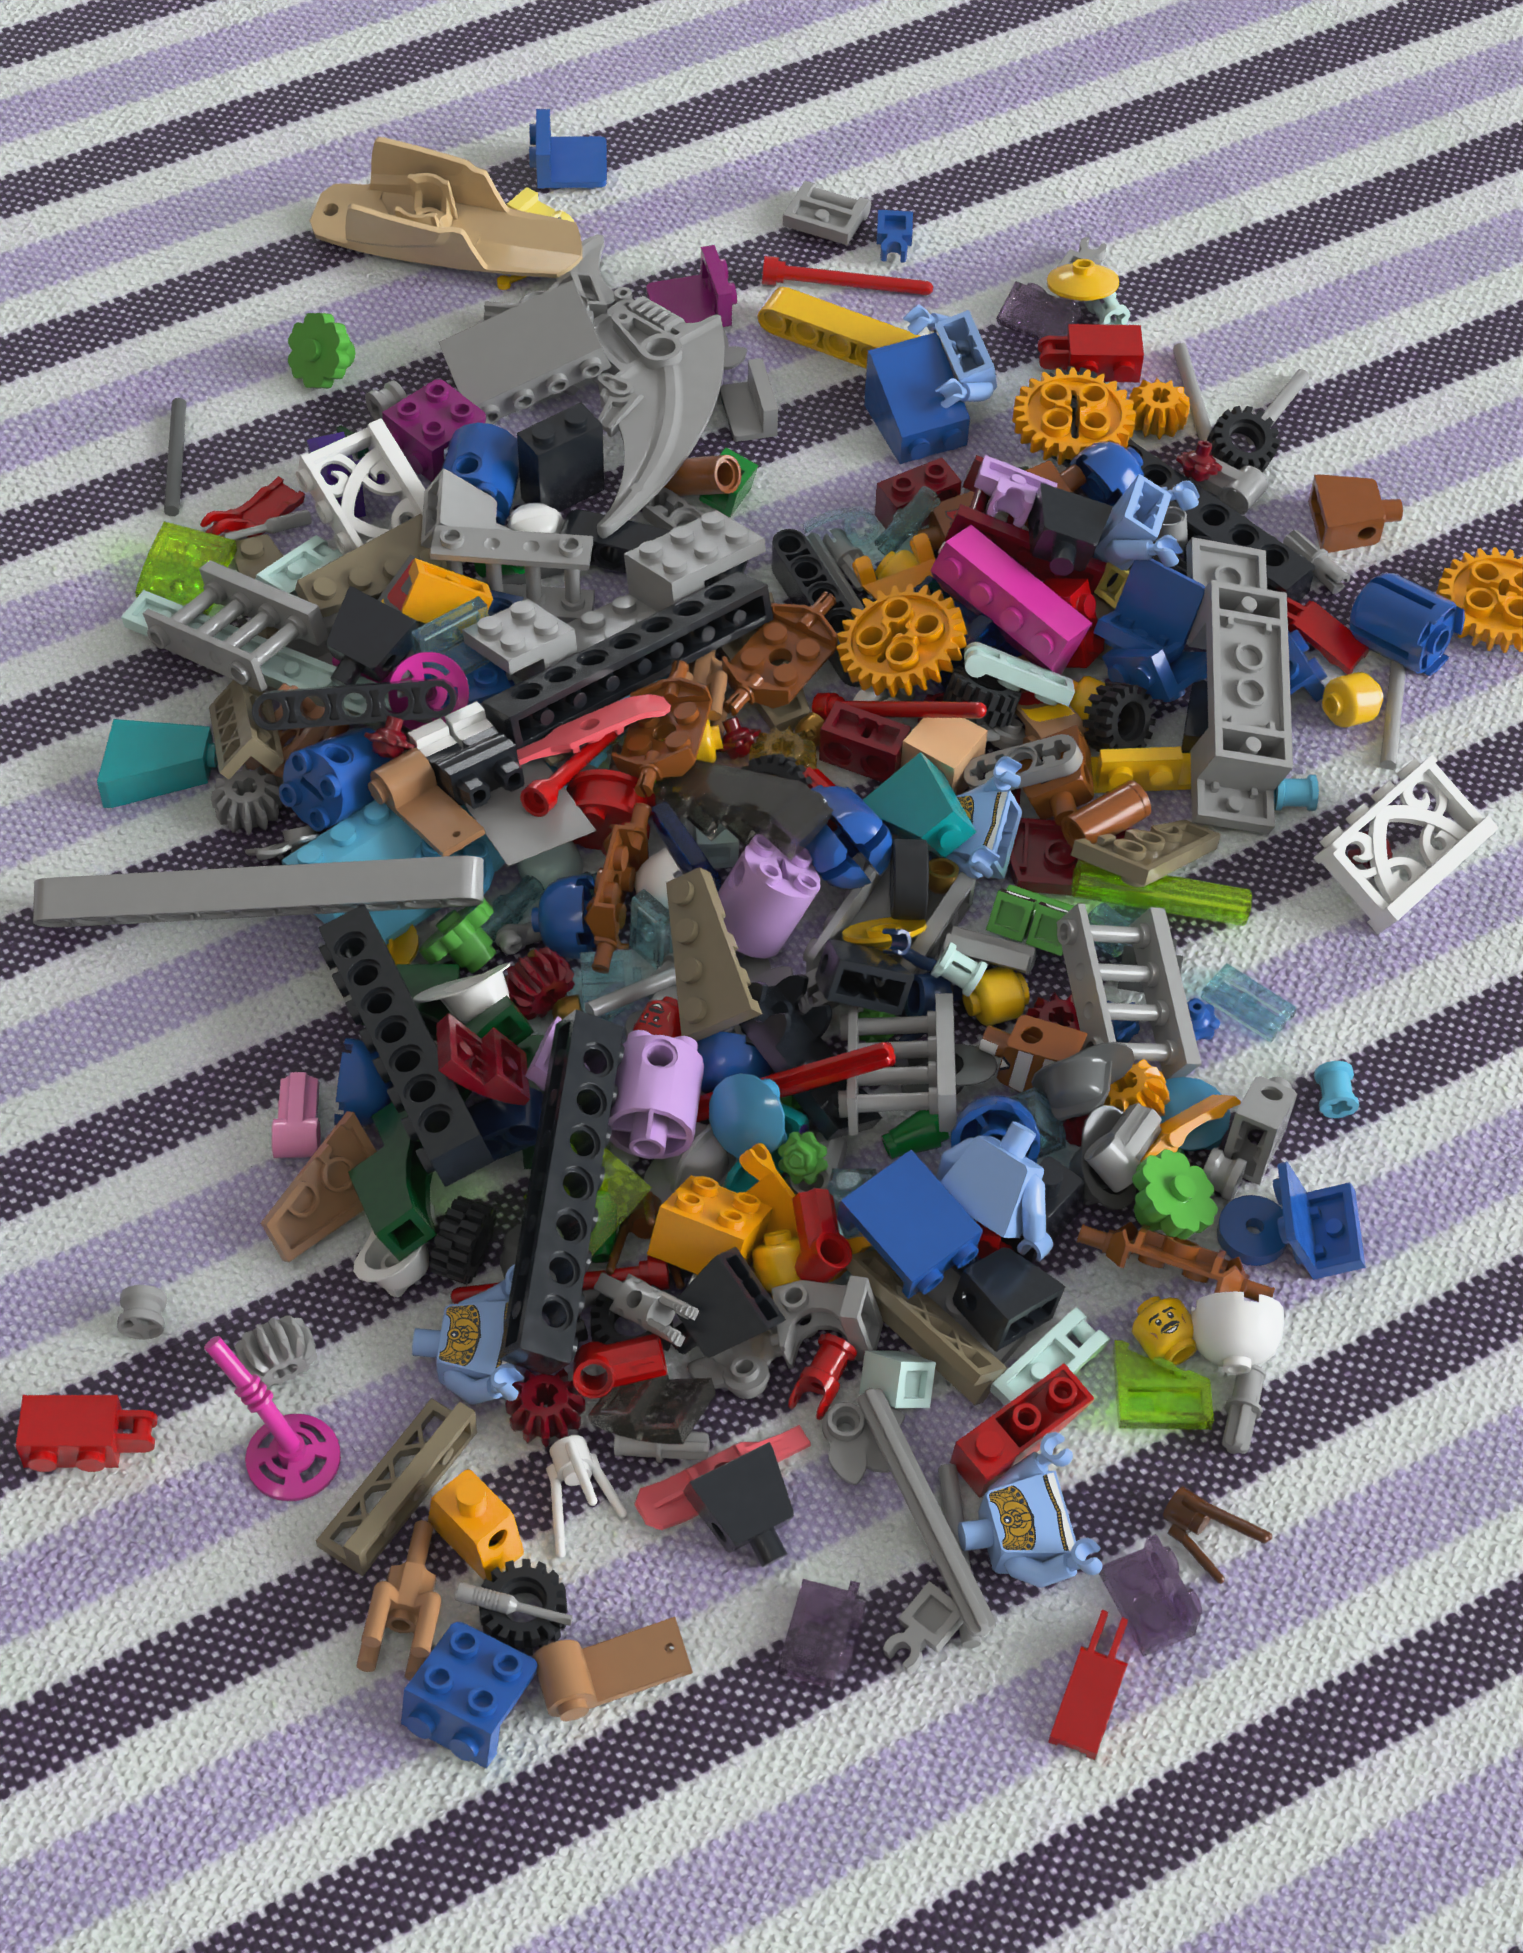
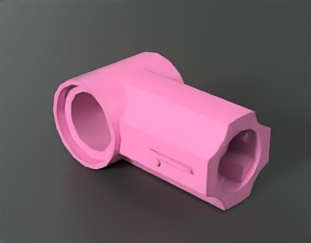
[272,1072,321,1158]

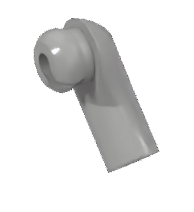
[495,922,542,954]

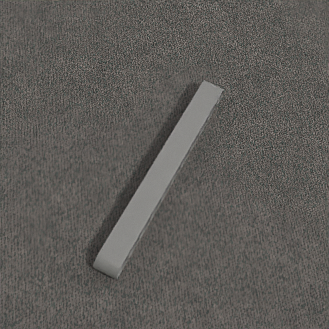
[33,856,484,927]

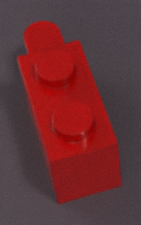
[1038,324,1144,383]
[16,1395,158,1472]

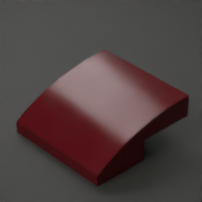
[436,1013,530,1105]

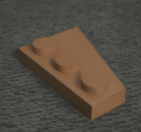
[260,1111,377,1262]

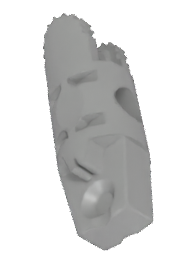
[594,1273,699,1346]

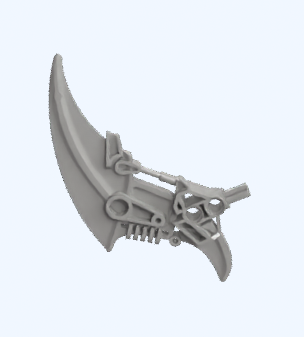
[483,234,725,538]

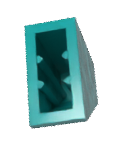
[97,719,218,808]
[863,752,976,858]

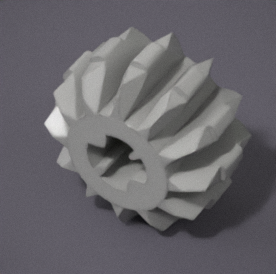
[211,764,282,835]
[234,1316,318,1388]

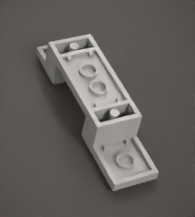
[462,510,766,681]
[1186,537,1293,834]

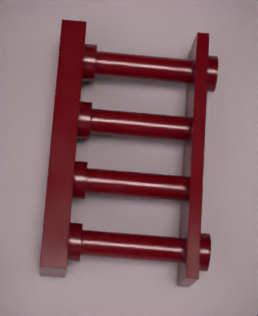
[945,455,1107,595]

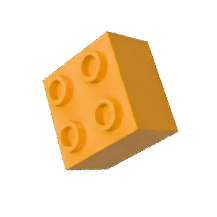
[647,1175,773,1275]

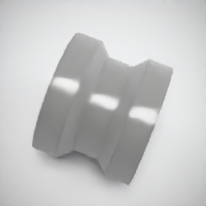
[365,380,407,421]
[1203,1147,1247,1202]
[117,1285,167,1340]

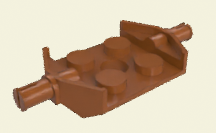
[722,592,838,716]
[611,660,713,798]
[584,803,651,974]
[1077,1221,1275,1302]

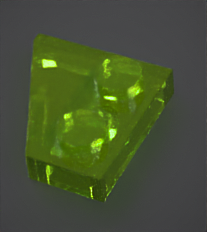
[1113,1340,1214,1430]

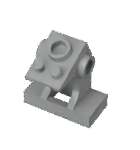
[770,1275,884,1369]

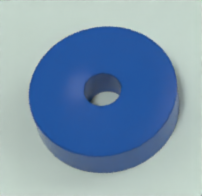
[1217,1195,1287,1266]

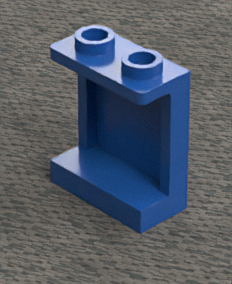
[837,1150,983,1299]

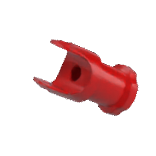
[788,1333,857,1420]

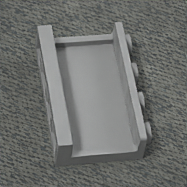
[438,280,611,424]
[803,861,976,1017]

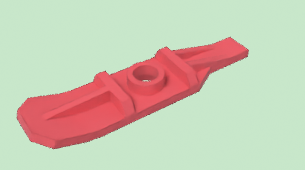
[517,694,671,765]
[634,1425,811,1530]

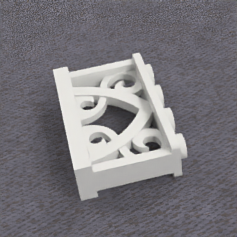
[296,418,425,555]
[1314,755,1499,934]

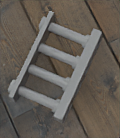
[430,525,595,624]
[143,560,328,692]
[1056,903,1202,1080]
[838,993,957,1135]

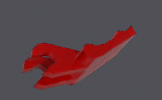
[200,476,305,547]
[1287,597,1369,675]
[1048,1610,1128,1760]

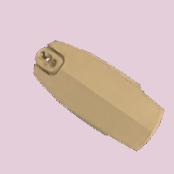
[310,137,583,278]

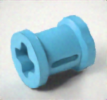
[1274,775,1319,811]
[1314,1061,1359,1118]

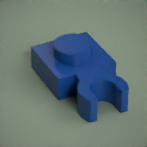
[876,210,913,263]

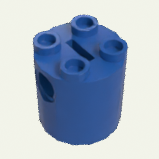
[441,422,519,526]
[279,727,392,831]

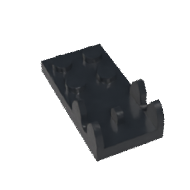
[739,974,882,1141]

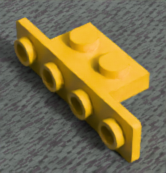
[1091,746,1191,793]

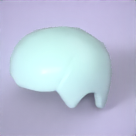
[516,841,584,889]

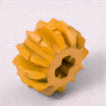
[1129,378,1190,440]
[1103,1059,1170,1117]

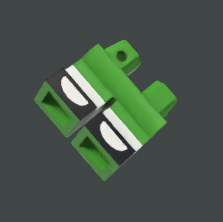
[986,884,1074,956]

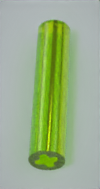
[1071,860,1252,926]

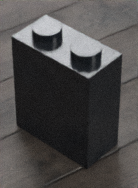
[517,402,604,512]

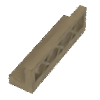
[209,679,284,780]
[845,1249,1007,1405]
[316,1398,477,1576]

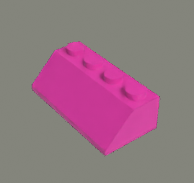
[930,525,1092,675]

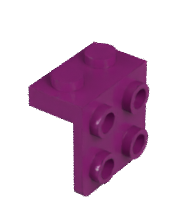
[646,245,737,327]
[382,379,486,482]

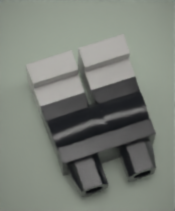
[408,701,525,809]

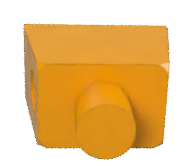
[428,1469,524,1581]

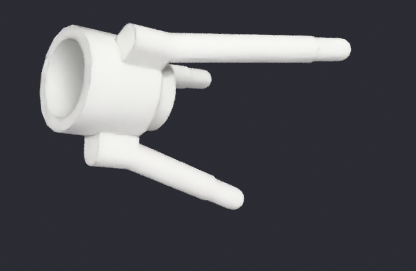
[546,1435,627,1558]

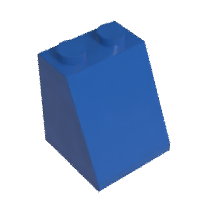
[864,332,970,464]

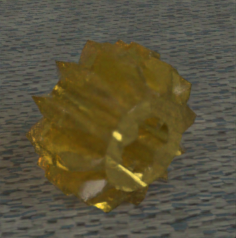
[749,725,818,794]

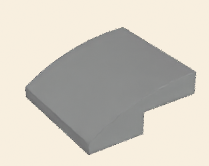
[943,926,1037,974]

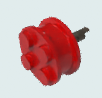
[566,743,656,856]

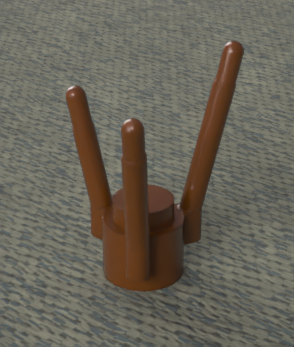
[605,1191,685,1289]
[1163,1486,1273,1584]

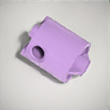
[718,834,820,959]
[608,1030,704,1159]

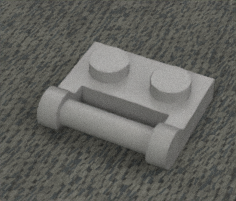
[783,181,871,245]

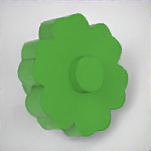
[288,313,355,389]
[418,898,497,974]
[1132,1149,1218,1240]

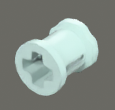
[1085,292,1130,325]
[931,942,988,997]

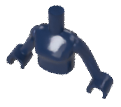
[882,928,963,1067]

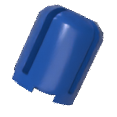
[1350,573,1465,676]
[788,785,892,890]

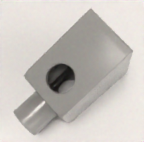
[421,469,512,548]
[1223,1076,1297,1185]

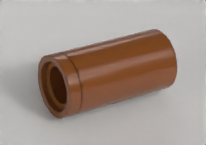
[664,455,741,497]
[1061,780,1151,849]

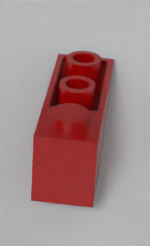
[950,1363,1095,1498]

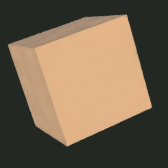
[901,718,988,795]

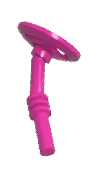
[332,652,469,730]
[204,1336,341,1501]

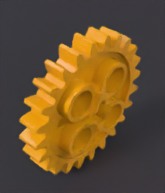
[1012,367,1136,465]
[1436,547,1523,653]
[837,584,967,697]

